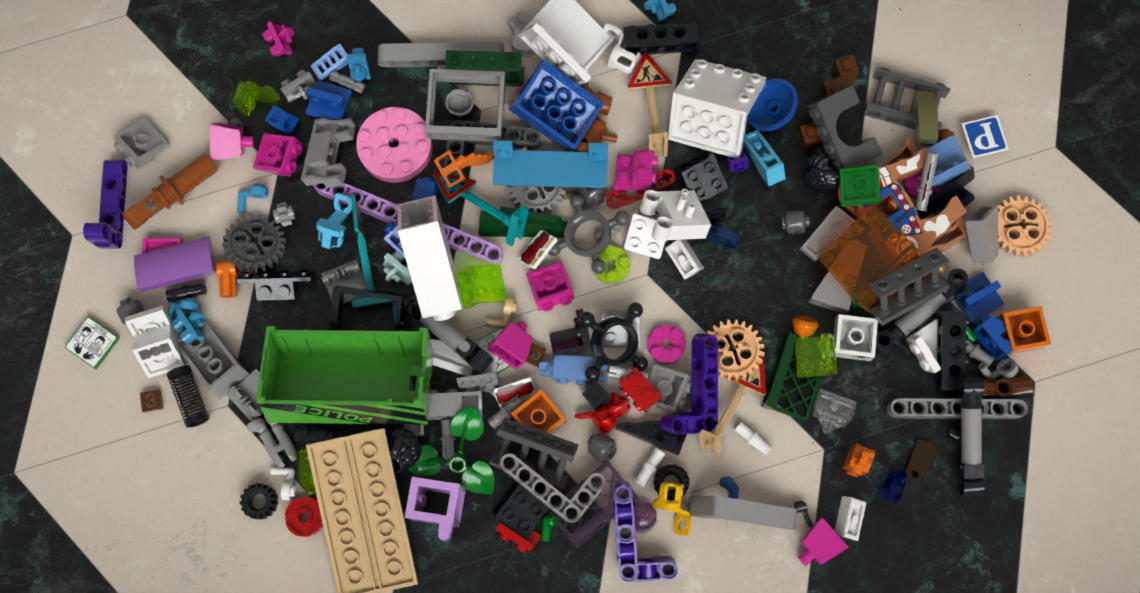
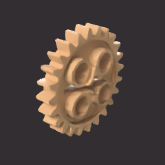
[998,195,1053,257]
[707,319,765,382]

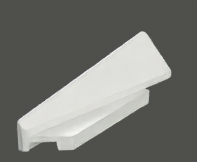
[430,339,499,376]

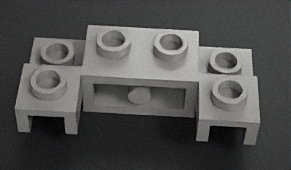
[301,118,356,188]
[404,389,483,436]

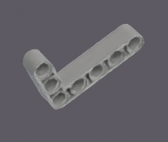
[499,453,606,523]
[689,496,797,530]

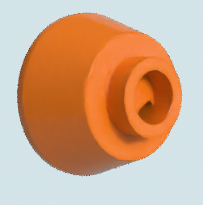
[792,315,819,339]

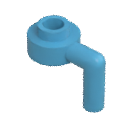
[237,184,268,213]
[167,298,199,322]

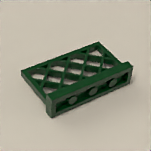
[761,332,830,422]

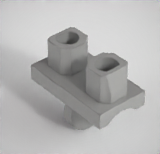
[280,70,316,103]

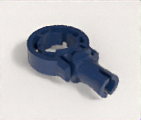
[703,223,742,249]

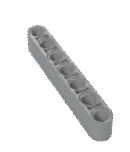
[378,42,504,67]
[886,398,1028,419]

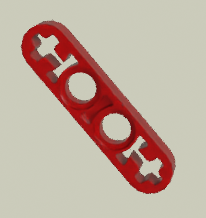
[606,169,675,210]

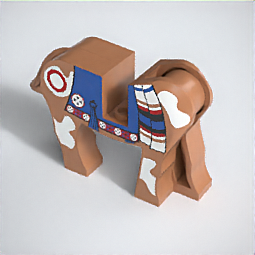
[838,138,968,275]

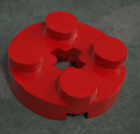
[285,497,323,537]

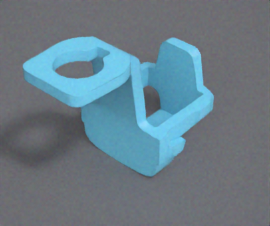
[316,192,352,249]

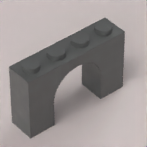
[807,85,882,175]

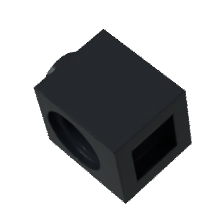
[582,381,610,409]

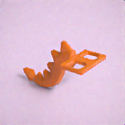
[434,150,495,188]

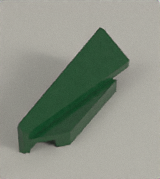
[479,206,568,238]

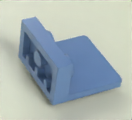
[926,135,971,187]

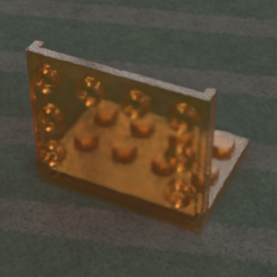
[817,204,930,314]

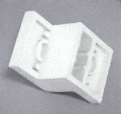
[125,305,185,378]

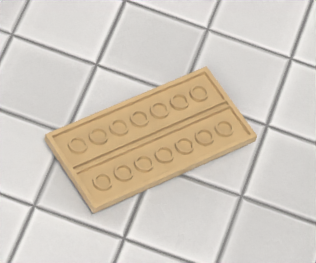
[306,427,419,593]

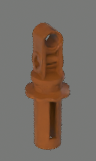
[122,153,218,230]

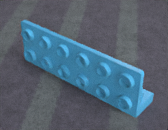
[493,140,608,188]

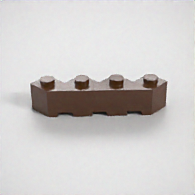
[797,55,859,151]

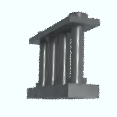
[863,68,951,131]
[869,248,949,326]
[489,418,579,491]

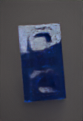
[879,469,908,504]

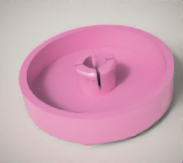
[356,107,433,183]

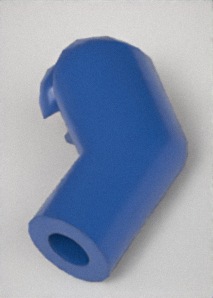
[719,476,739,499]

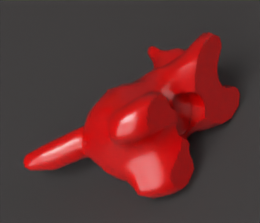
[574,392,631,433]

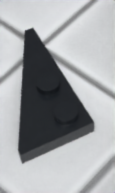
[615,420,687,455]

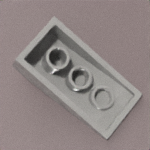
[178,320,249,400]

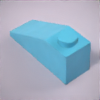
[743,129,786,186]

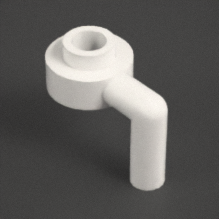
[271,467,297,501]

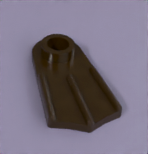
[905,439,940,484]

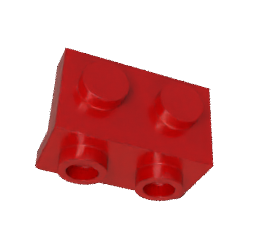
[619,367,663,413]
[496,523,541,553]

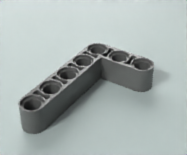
[444,120,541,177]

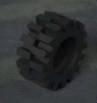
[653,464,690,501]
[239,483,279,520]

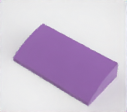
[134,237,217,292]

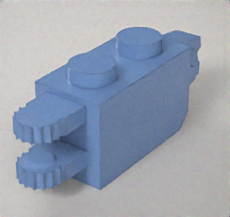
[539,355,608,386]

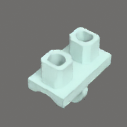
[383,251,412,286]

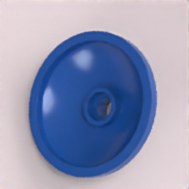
[747,79,799,131]

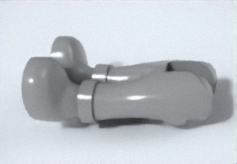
[247,415,298,469]

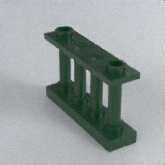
[445,50,524,87]

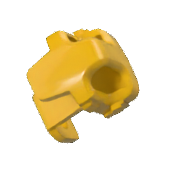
[652,482,692,536]

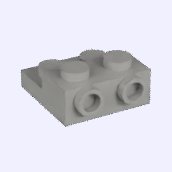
[114,118,169,169]
[648,364,692,414]

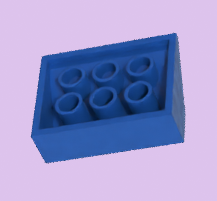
[508,60,604,152]

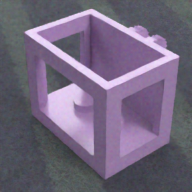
[404,477,466,541]

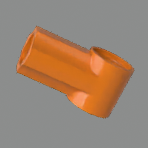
[216,260,239,298]

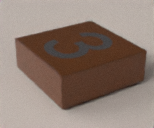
[526,343,546,368]
[140,389,163,413]

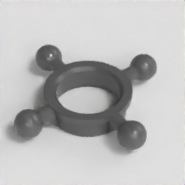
[548,194,630,274]

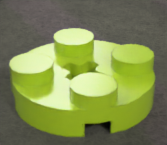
[594,245,630,284]

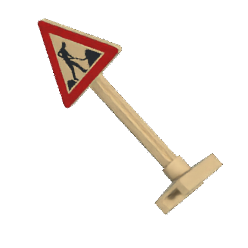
[628,55,672,157]
[699,357,766,459]

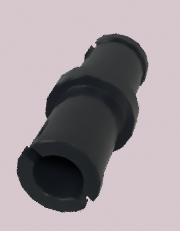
[166,283,207,302]

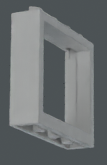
[425,67,506,142]

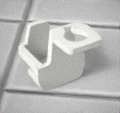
[604,23,641,73]

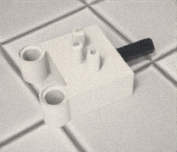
[640,189,726,242]

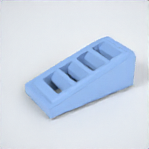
[311,44,348,81]

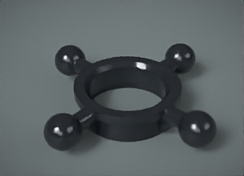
[579,302,648,382]

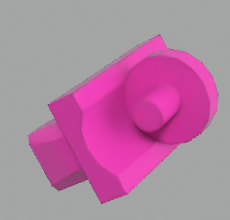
[262,21,294,57]

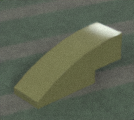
[914,91,938,144]

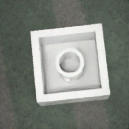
[831,314,878,361]

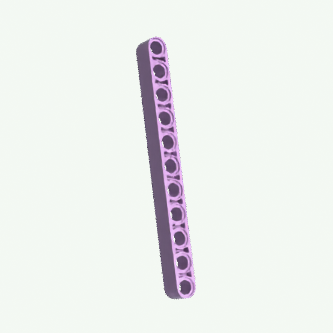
[313,183,503,266]

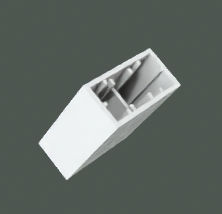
[398,196,462,321]

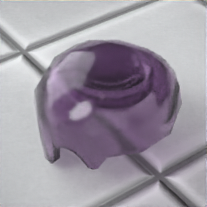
[634,501,657,534]

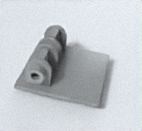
[321,259,366,305]
[601,309,640,347]
[227,369,264,422]
[456,372,499,392]

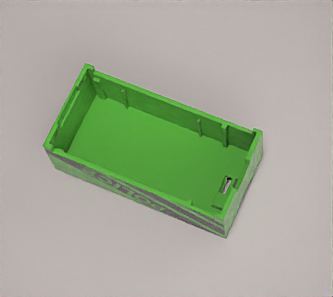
[256,326,434,425]

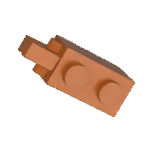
[842,443,876,478]

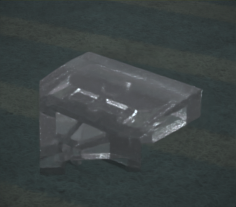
[813,389,857,434]

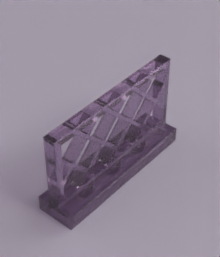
[548,460,638,549]

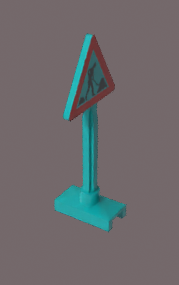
[432,172,529,246]
[351,194,393,308]

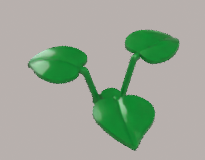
[407,407,495,495]

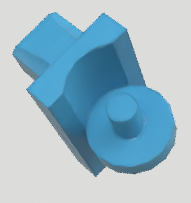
[644,0,676,22]
[347,48,371,81]
[171,308,205,344]

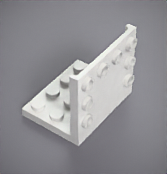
[517,0,614,85]
[668,59,767,159]

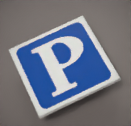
[961,115,1009,159]

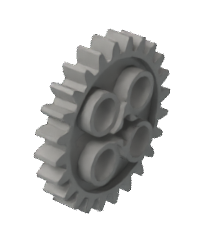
[507,185,567,213]

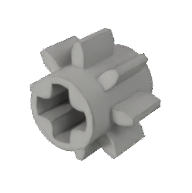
[273,202,296,227]

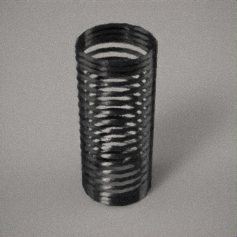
[166,365,210,428]

